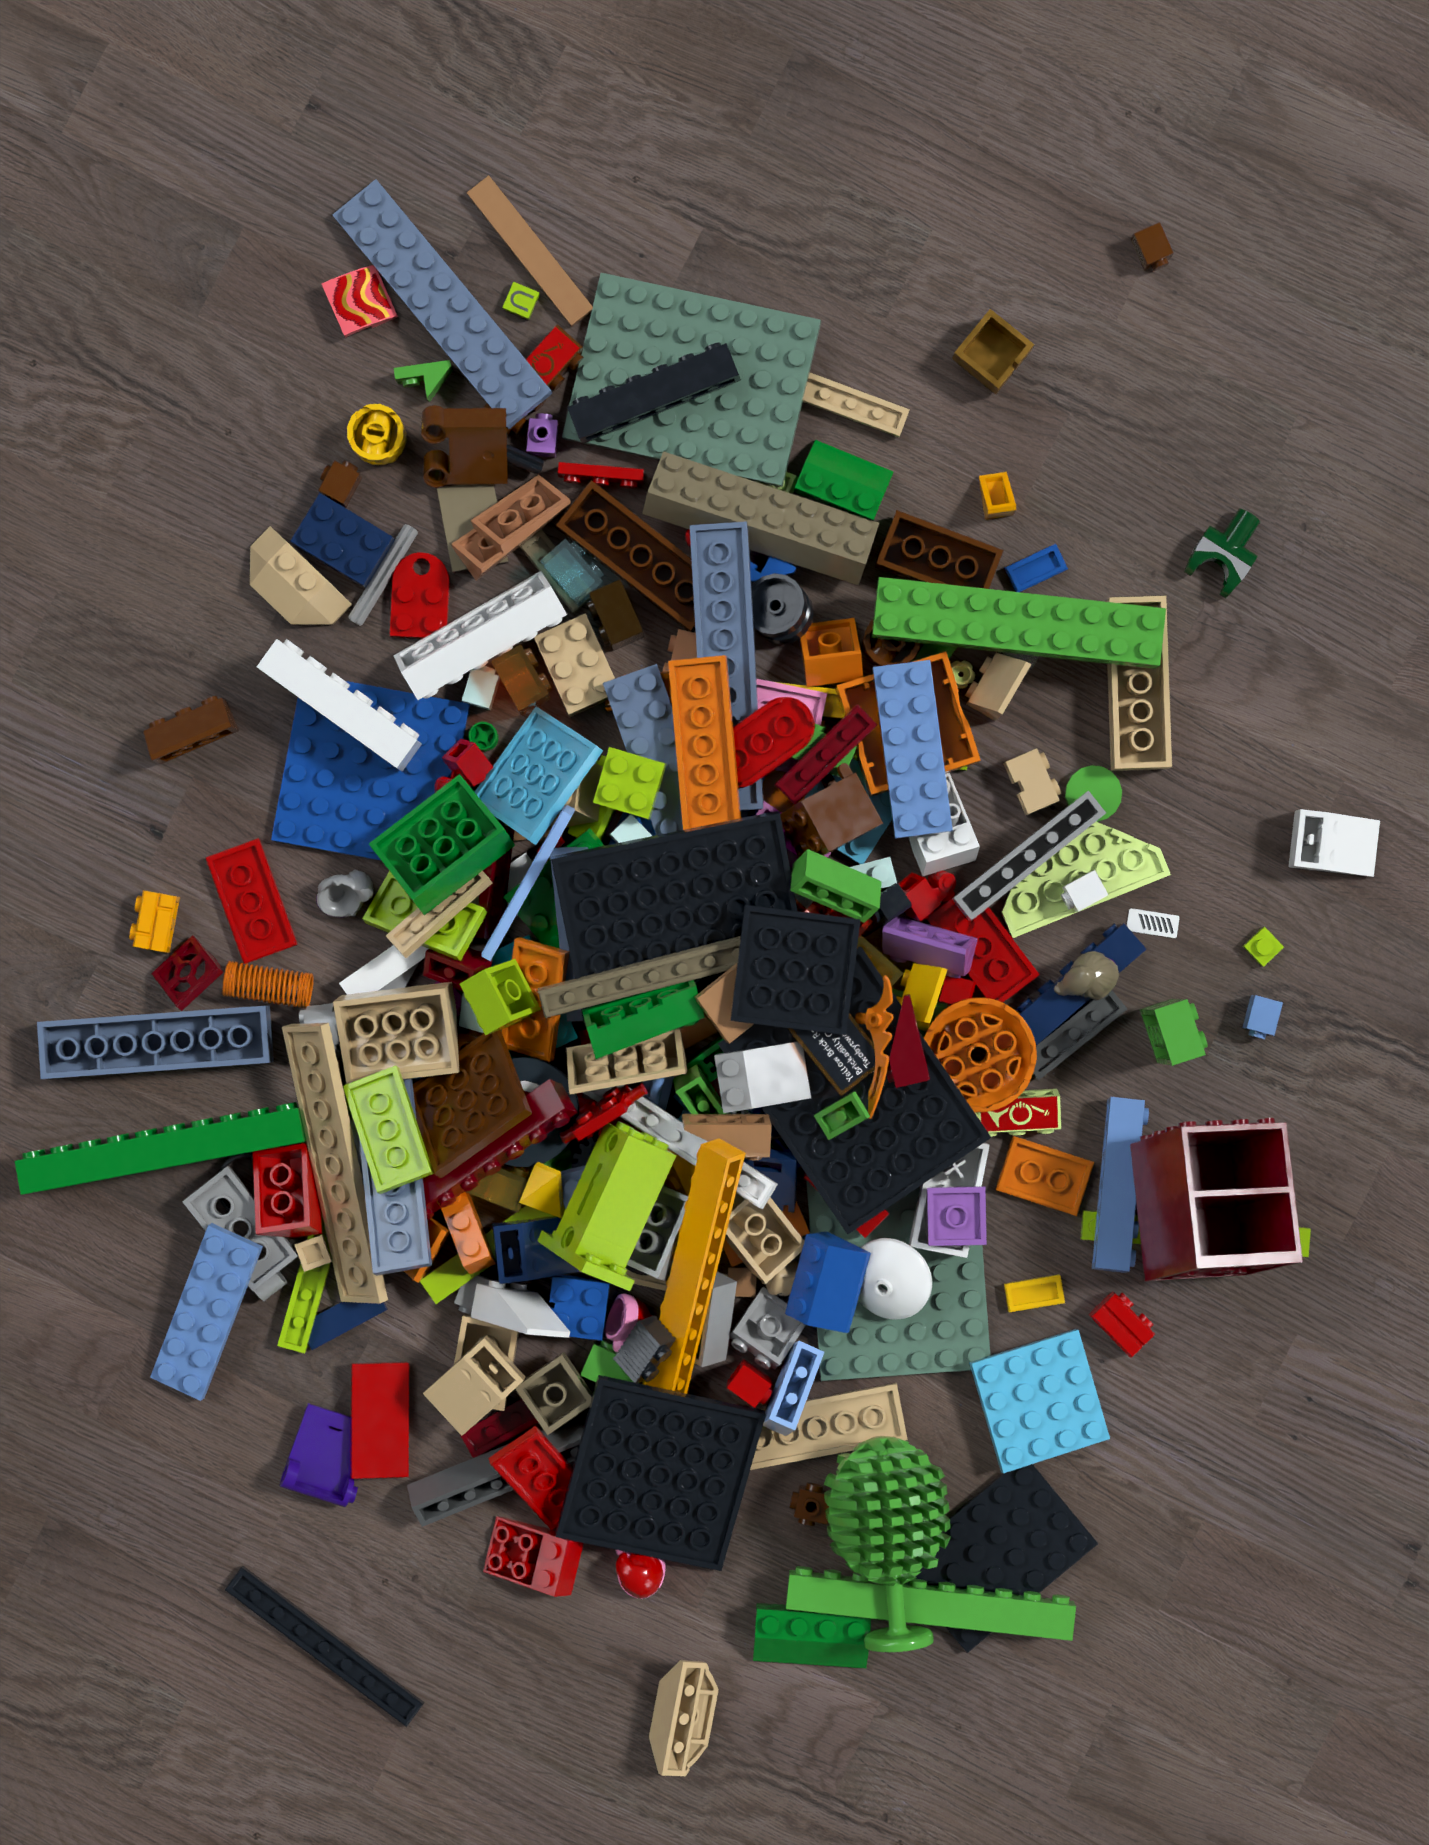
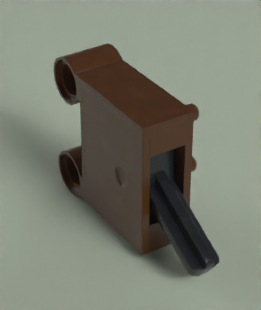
[421,405,544,488]

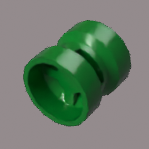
[469,722,499,752]

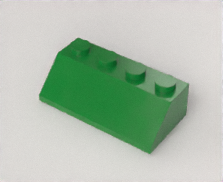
[753,1603,871,1668]

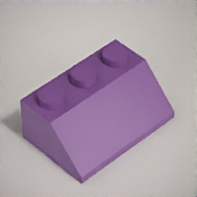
[882,916,978,978]

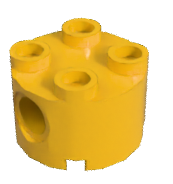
[347,404,406,465]

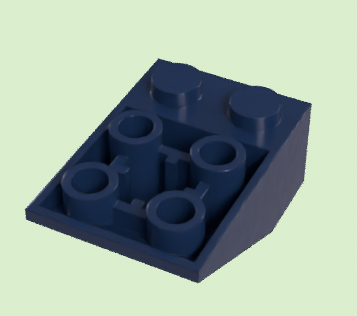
[492,1216,579,1284]

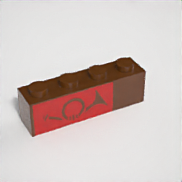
[483,324,584,436]

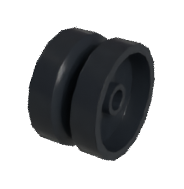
[751,573,814,645]

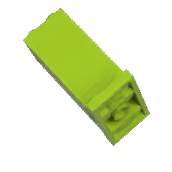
[538,1121,677,1291]

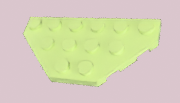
[1001,821,1171,938]

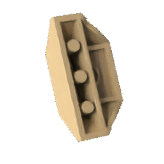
[250,526,352,625]
[649,1660,719,1776]

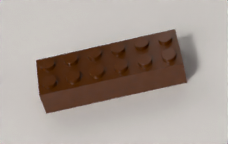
[556,480,695,632]

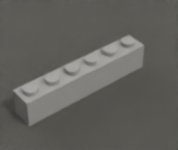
[952,791,1106,921]

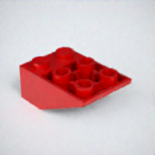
[483,1516,584,1597]

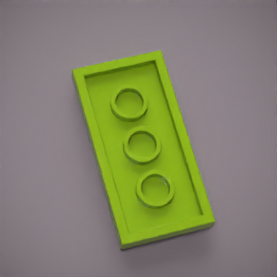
[362,871,487,961]
[343,1065,434,1194]

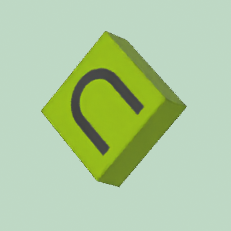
[502,282,540,320]

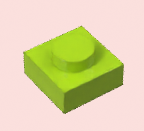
[1242,927,1284,967]

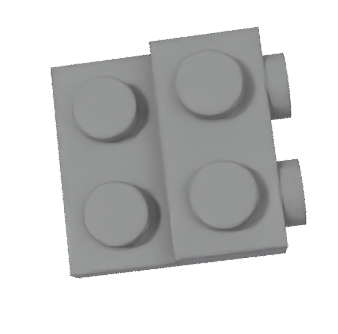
[729,1287,806,1370]

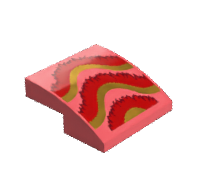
[322,265,398,337]

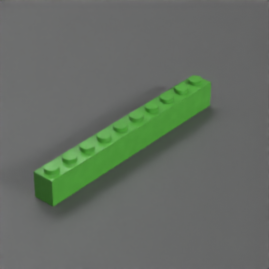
[786,1566,1076,1641]

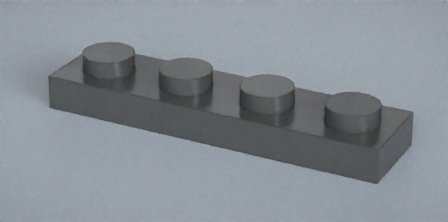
[1033,990,1127,1080]

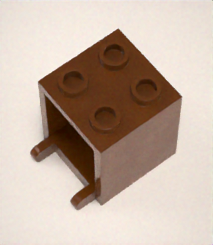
[780,763,883,857]

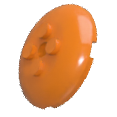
[924,998,1037,1112]

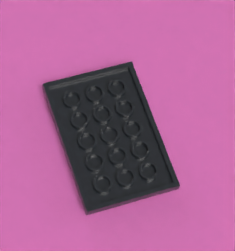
[909,1464,1098,1653]

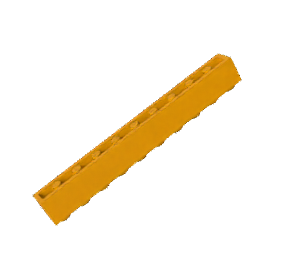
[642,1138,746,1394]

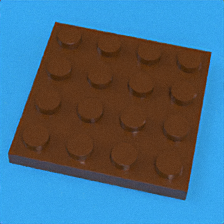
[413,1030,532,1178]

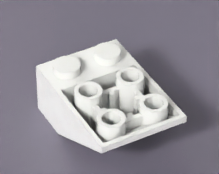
[909,773,980,876]
[1289,809,1380,877]

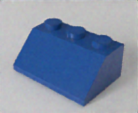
[785,1231,871,1333]

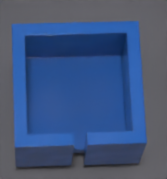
[549,1275,610,1341]

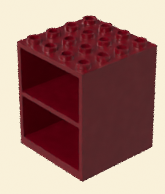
[1130,1118,1303,1281]

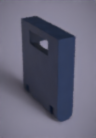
[744,1149,798,1213]

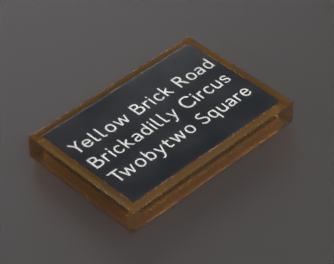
[787,1013,875,1096]

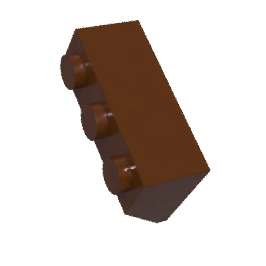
[143,696,239,764]

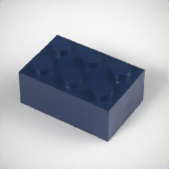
[290,493,395,588]

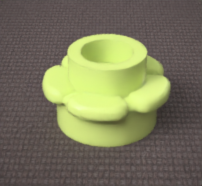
[951,661,975,688]

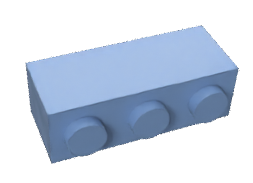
[763,1341,824,1436]

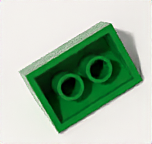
[794,440,894,521]

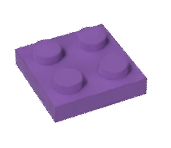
[927,1186,987,1246]

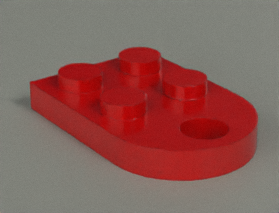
[390,552,450,638]

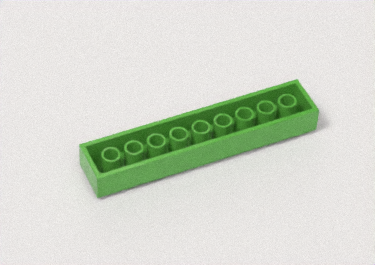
[871,577,1166,669]

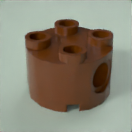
[862,620,920,667]

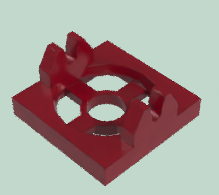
[151,935,223,1011]

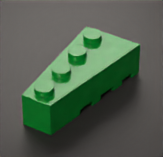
[582,980,705,1059]

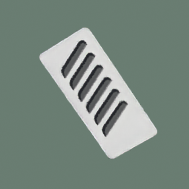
[1127,908,1179,938]

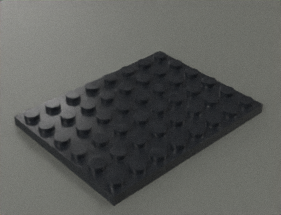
[551,811,797,1024]
[718,946,992,1234]

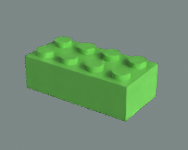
[1140,999,1208,1066]

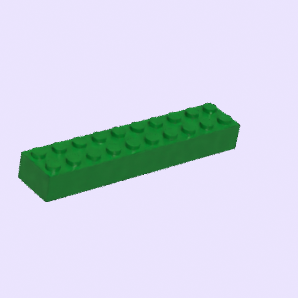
[15,1102,306,1195]

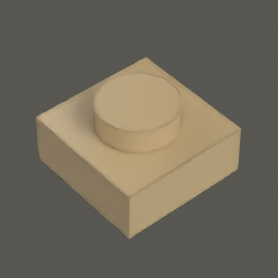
[295,1234,332,1272]

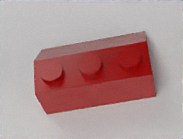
[253,1143,322,1238]

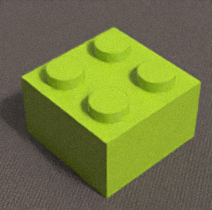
[593,747,667,819]
[460,959,541,1035]

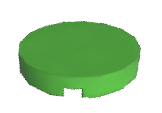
[1065,765,1122,822]

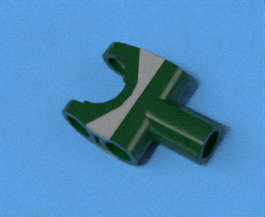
[1184,508,1260,599]

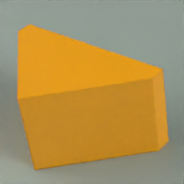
[979,472,1016,520]

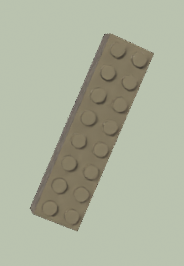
[642,451,879,585]

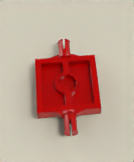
[560,1084,648,1144]

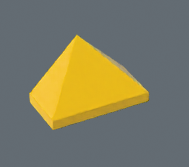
[519,1162,564,1218]

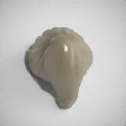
[1054,951,1119,1000]

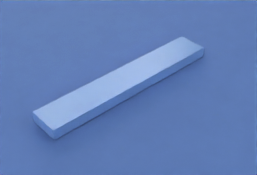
[481,805,575,961]

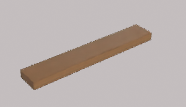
[467,175,593,327]

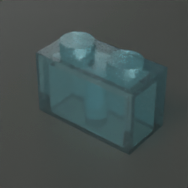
[540,539,604,607]

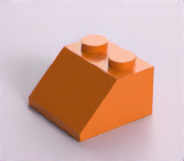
[800,618,863,687]

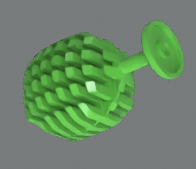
[824,1436,951,1652]

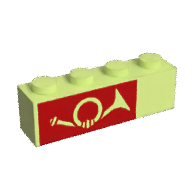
[975,1089,1061,1137]

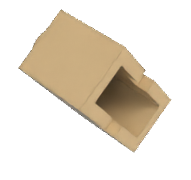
[1003,749,1061,816]

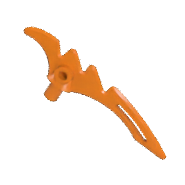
[855,975,894,1119]

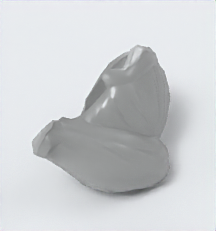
[316,870,374,918]

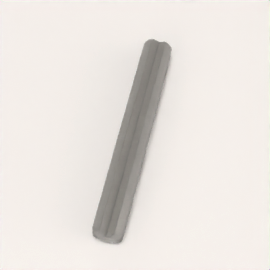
[349,524,418,626]

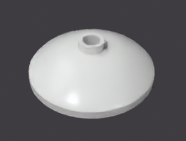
[858,1238,932,1320]

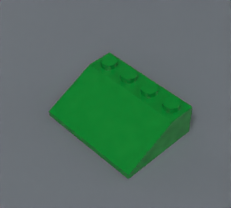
[369,774,515,915]

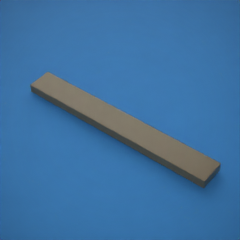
[537,936,740,1018]

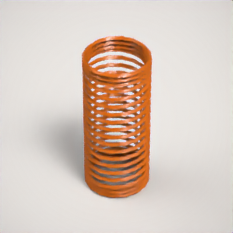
[222,961,314,1009]

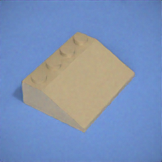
[333,982,459,1084]
[566,1028,687,1094]

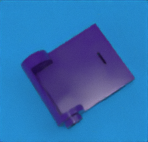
[280,1403,358,1507]

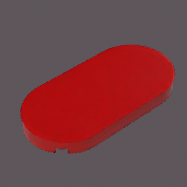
[733,697,815,788]

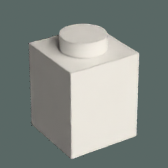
[1061,870,1108,912]

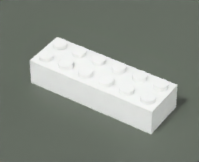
[393,571,567,700]
[257,639,422,771]

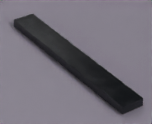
[225,1566,424,1727]

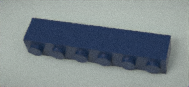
[1016,923,1146,1045]

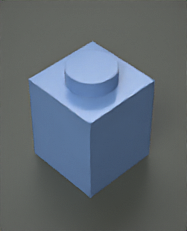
[1242,995,1283,1039]

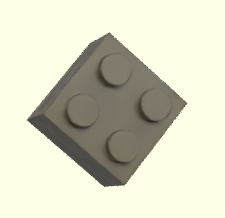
[515,1352,593,1435]

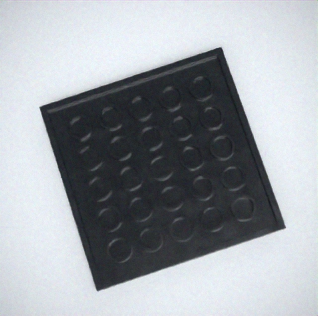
[555,1375,766,1571]

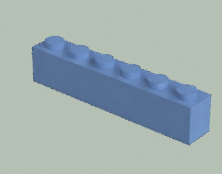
[1092,1097,1149,1273]

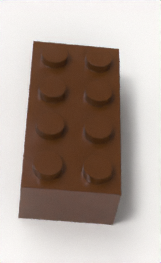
[875,510,1004,589]

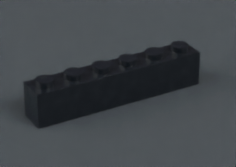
[567,342,741,444]

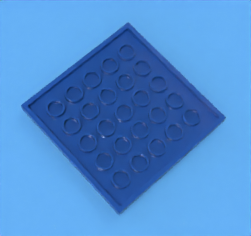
[271,681,470,860]

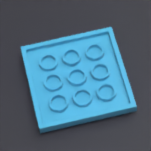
[475,706,603,845]
[969,1329,1110,1473]

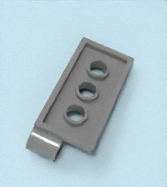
[182,1166,298,1301]

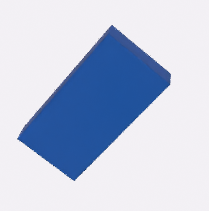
[1004,544,1068,592]

